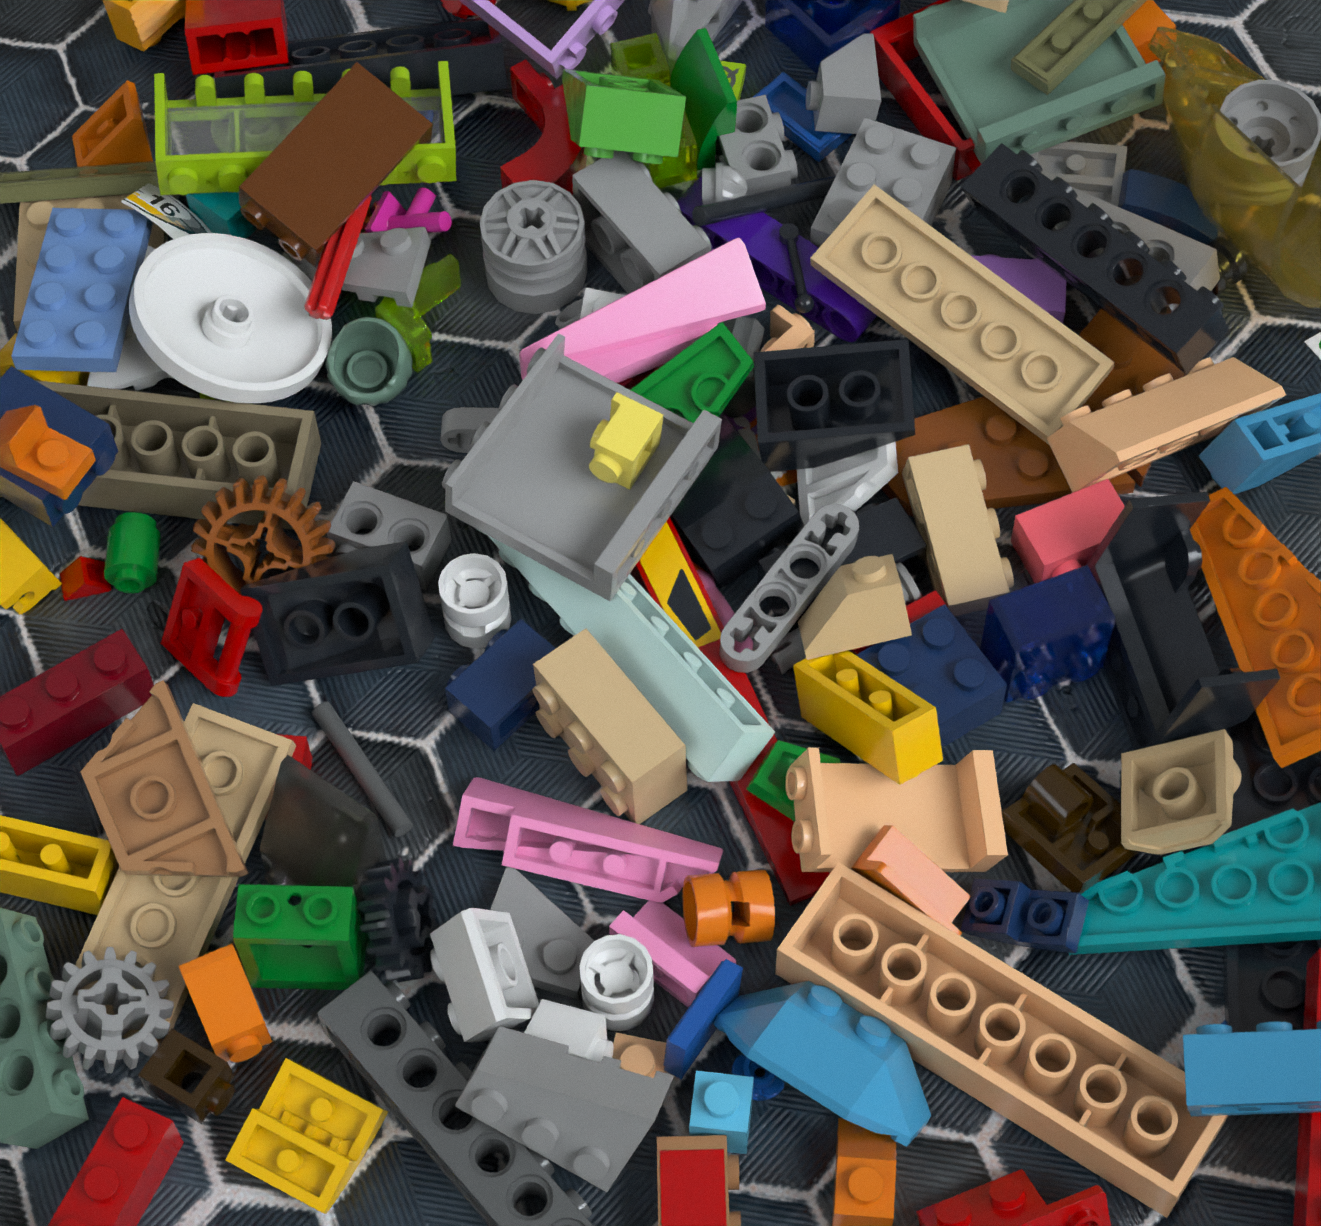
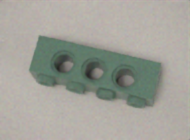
[0,908,89,1149]

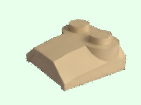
[1121,729,1241,855]

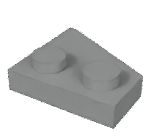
[490,866,594,1000]

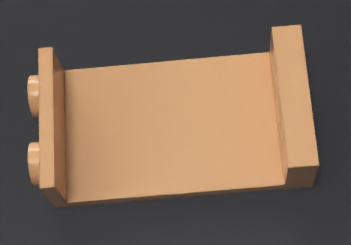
[786,748,1008,872]

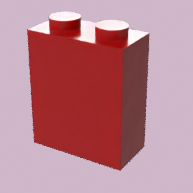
[185,0,289,75]

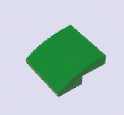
[668,28,737,171]

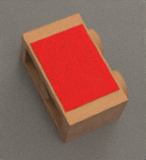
[657,1135,741,1226]

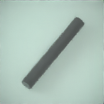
[312,702,413,837]

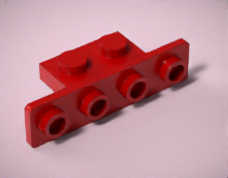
[916,1169,1111,1226]

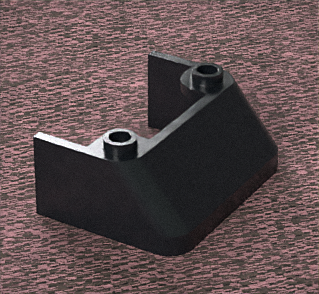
[1078,492,1281,750]

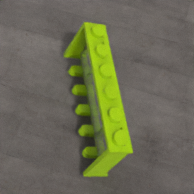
[154,61,456,195]

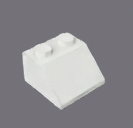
[430,908,539,1042]

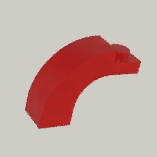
[500,59,587,195]

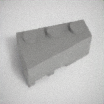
[455,1026,674,1192]

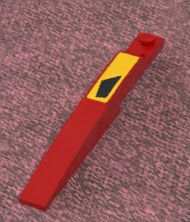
[631,517,831,906]

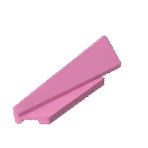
[519,238,766,383]
[453,777,723,903]

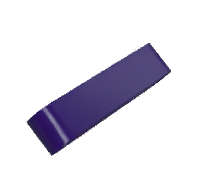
[676,177,878,342]

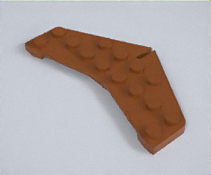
[881,309,1185,517]

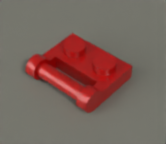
[161,557,263,697]

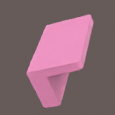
[609,900,736,1008]

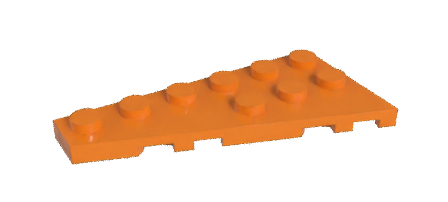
[1190,487,1321,768]

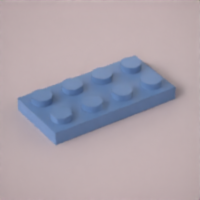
[11,208,153,372]

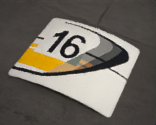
[121,184,212,239]

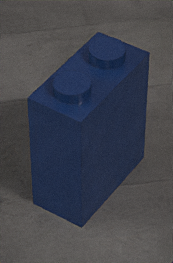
[0,366,119,527]

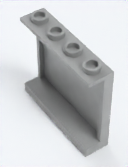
[442,333,722,601]

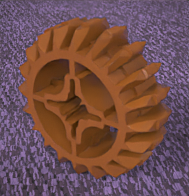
[191,475,335,596]

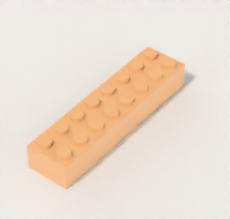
[775,862,1228,1218]

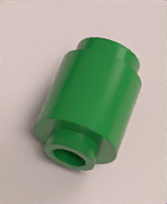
[104,512,161,593]

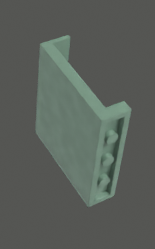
[913,0,1166,164]

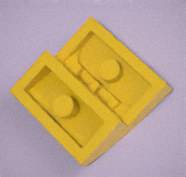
[225,1058,389,1214]

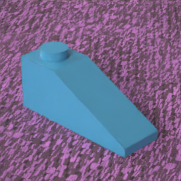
[1199,393,1321,494]

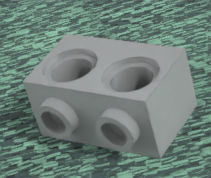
[716,95,798,195]
[327,481,452,591]

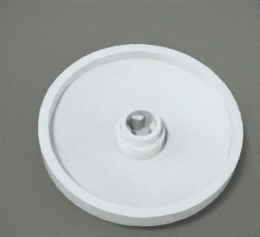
[129,233,332,404]

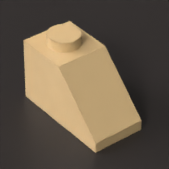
[798,554,912,660]

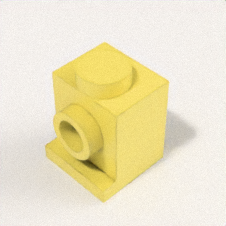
[589,392,663,490]

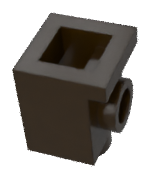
[138,1029,235,1124]

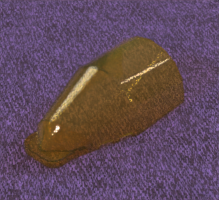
[1148,26,1321,308]

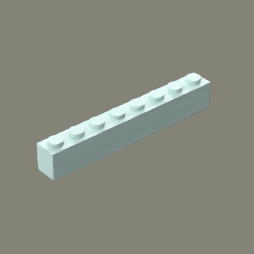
[477,529,775,782]

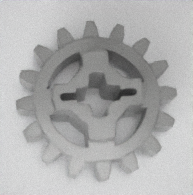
[46,947,174,1073]

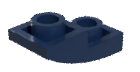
[1118,169,1221,245]
[961,878,1089,953]

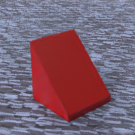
[59,556,112,601]

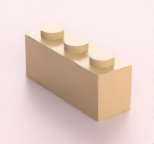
[902,444,1014,616]

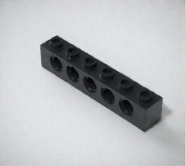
[961,143,1229,375]

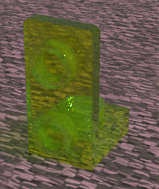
[375,254,461,373]

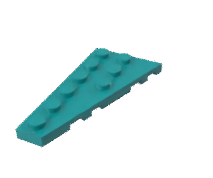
[1069,803,1321,955]

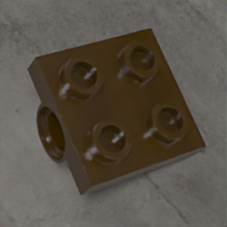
[1002,763,1140,894]

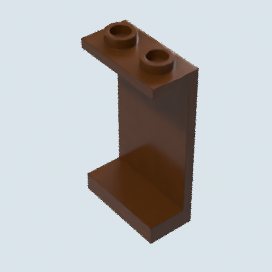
[239,62,433,268]

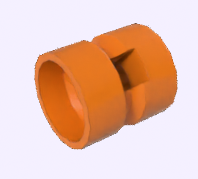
[683,870,775,947]

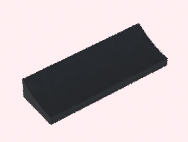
[214,17,508,124]

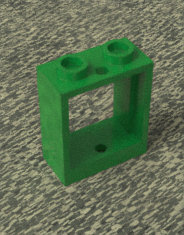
[233,884,366,990]

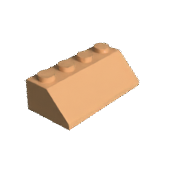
[1047,357,1286,493]

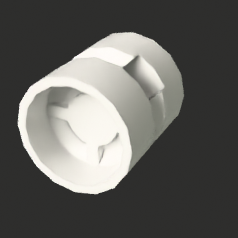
[438,553,511,649]
[579,934,654,1031]

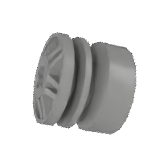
[1203,80,1321,213]
[480,180,587,314]

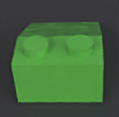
[562,69,686,164]

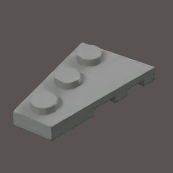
[283,227,431,308]

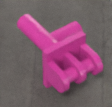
[363,188,452,233]

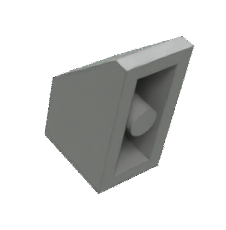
[806,33,881,134]

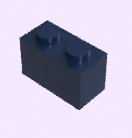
[445,619,556,751]

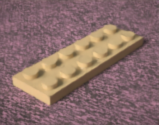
[810,184,1115,444]
[75,703,296,1048]

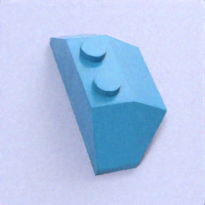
[713,981,931,1147]

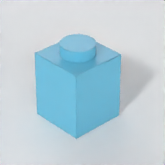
[689,1071,754,1154]

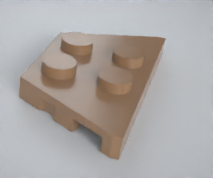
[80,680,249,877]

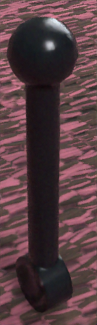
[779,223,814,313]

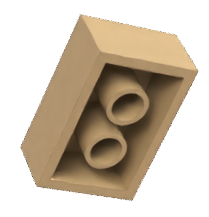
[532,628,687,824]

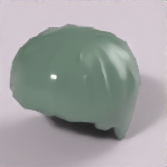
[326,317,413,406]

